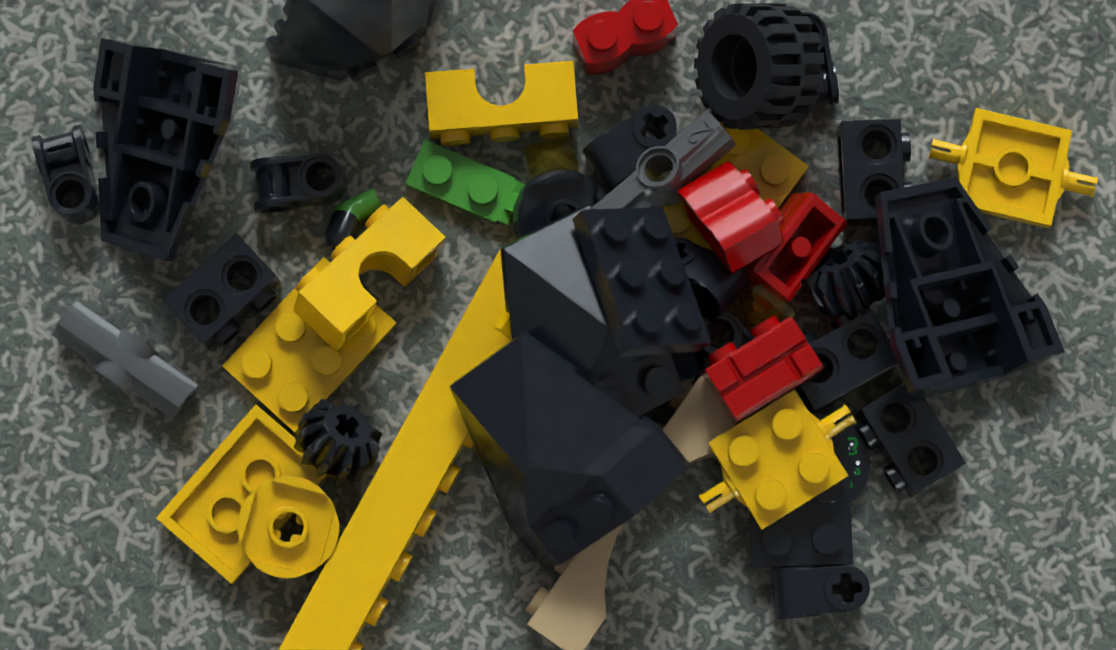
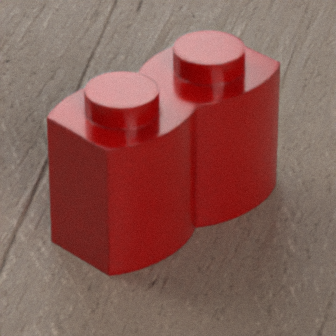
[572,0,678,75]
[677,161,785,273]

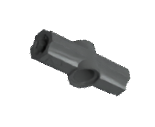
[592,111,736,209]
[52,301,200,421]

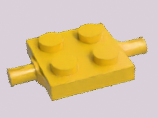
[928,108,1098,229]
[698,389,856,529]

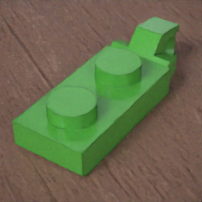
[405,139,525,226]

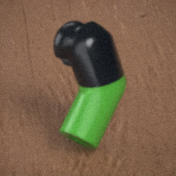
[325,188,382,251]

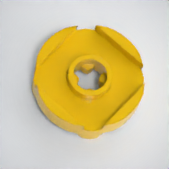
[237,476,339,578]

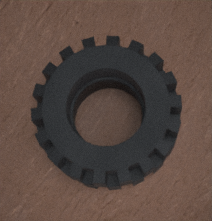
[694,3,825,130]

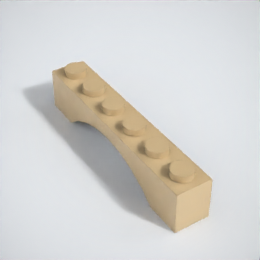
[525,376,743,650]

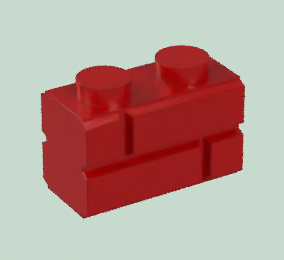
[744,192,848,302]
[703,315,824,425]

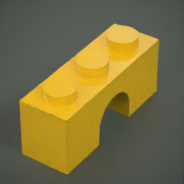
[425,61,578,146]
[293,197,446,351]

